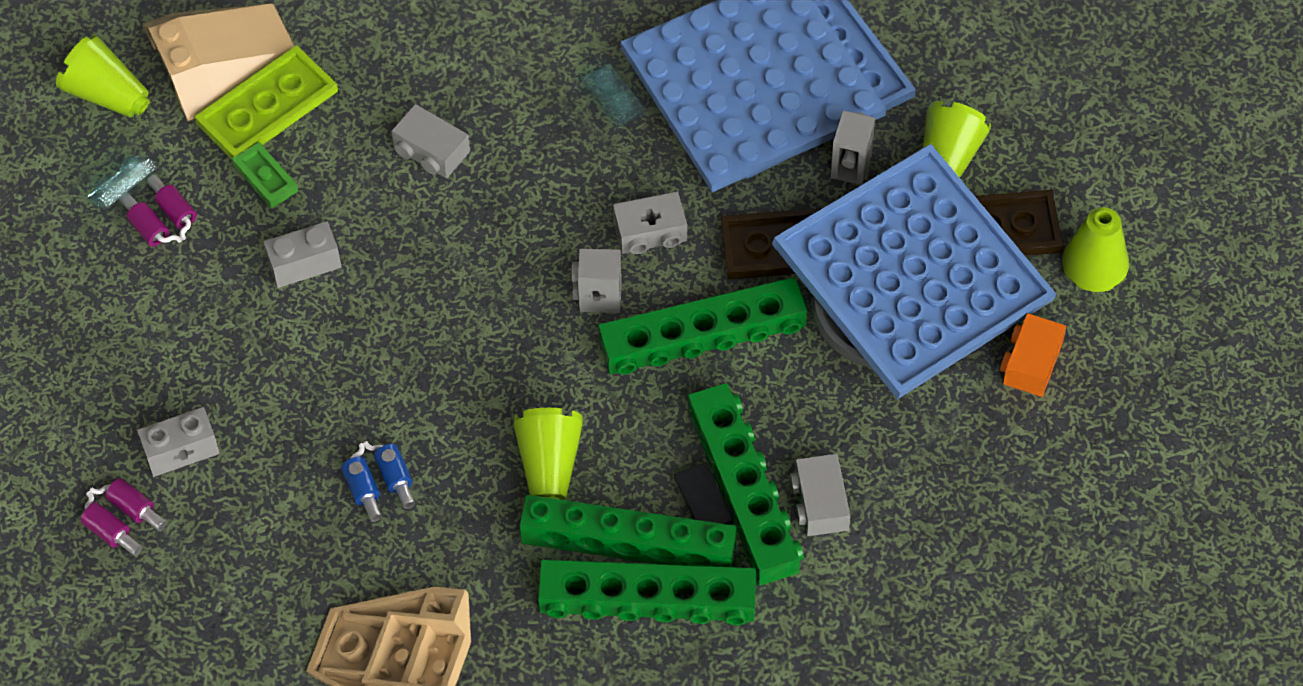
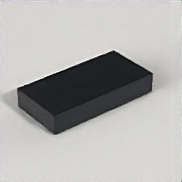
[674,462,734,525]

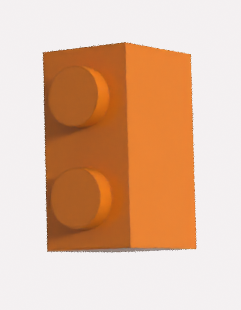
[1000,313,1066,397]

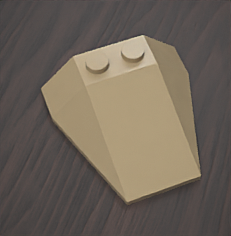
[142,3,294,121]
[306,587,471,686]

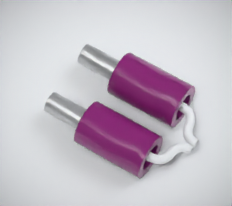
[119,174,197,247]
[81,478,167,556]

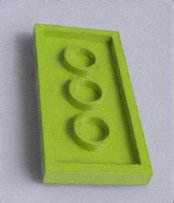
[194,45,338,159]

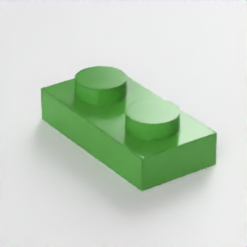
[232,142,298,209]

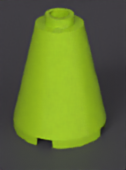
[56,34,150,118]
[923,100,991,178]
[1062,207,1129,292]
[513,408,583,500]

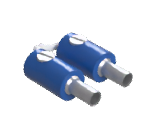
[341,441,415,522]

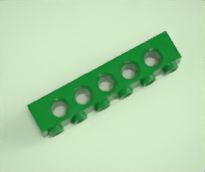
[598,277,807,375]
[688,383,804,586]
[520,495,737,567]
[538,560,756,626]

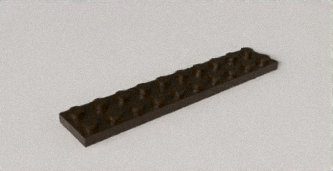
[721,190,1063,279]

